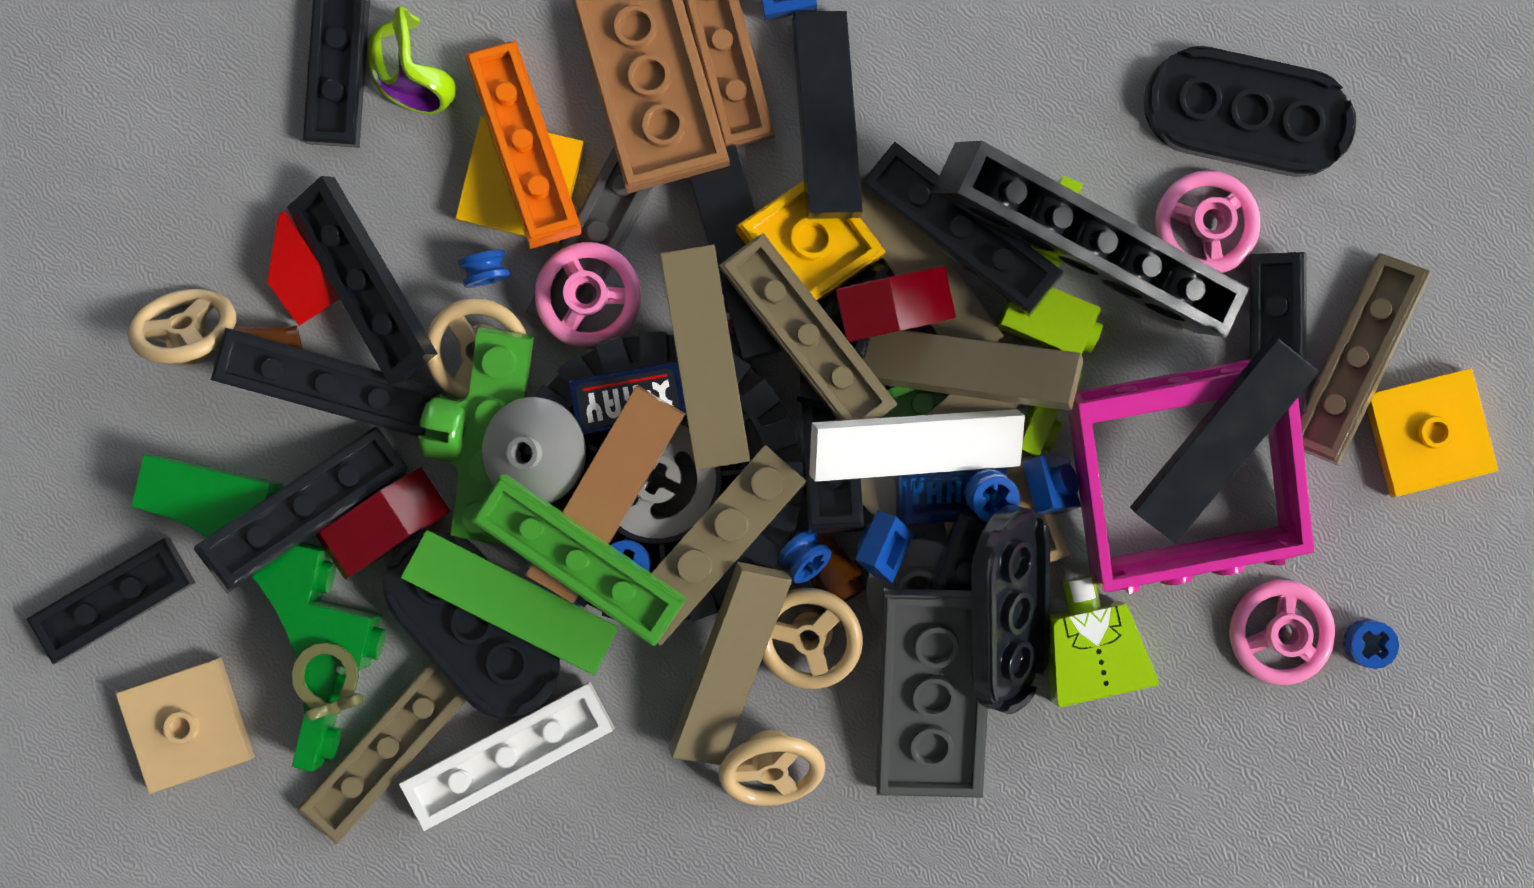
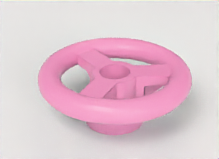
[1155,170,1260,273]
[535,242,641,348]
[1229,580,1335,685]

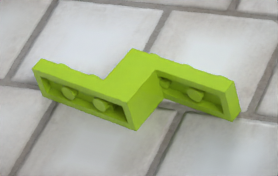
[996,175,1103,457]

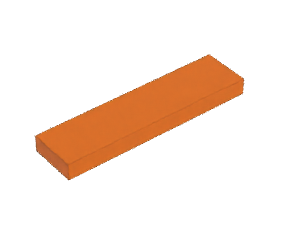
[465,40,581,249]

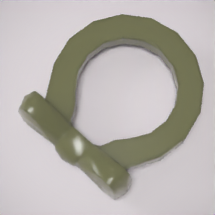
[291,642,363,721]

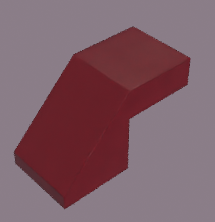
[836,266,956,342]
[316,467,450,580]

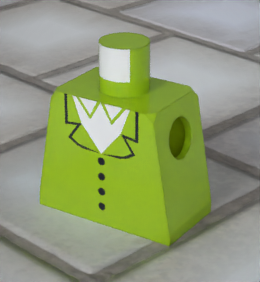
[1047,575,1159,708]

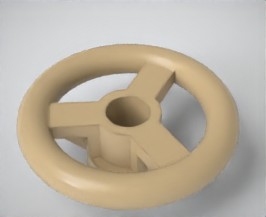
[128,289,236,366]
[426,298,527,399]
[762,588,863,689]
[719,730,825,806]

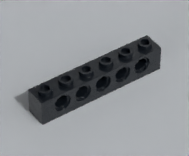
[932,140,1249,337]

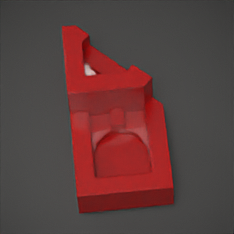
[267,209,339,326]

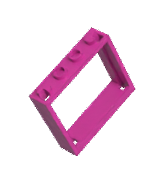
[1068,359,1315,594]

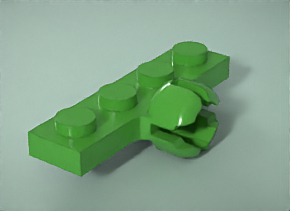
[418,327,534,545]

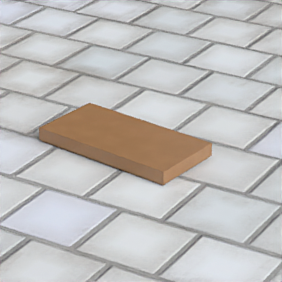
[572,0,730,194]

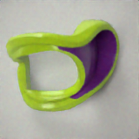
[367,6,456,114]

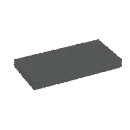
[876,588,988,798]

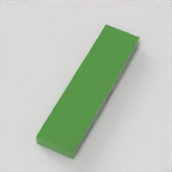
[471,473,687,646]
[401,530,619,676]

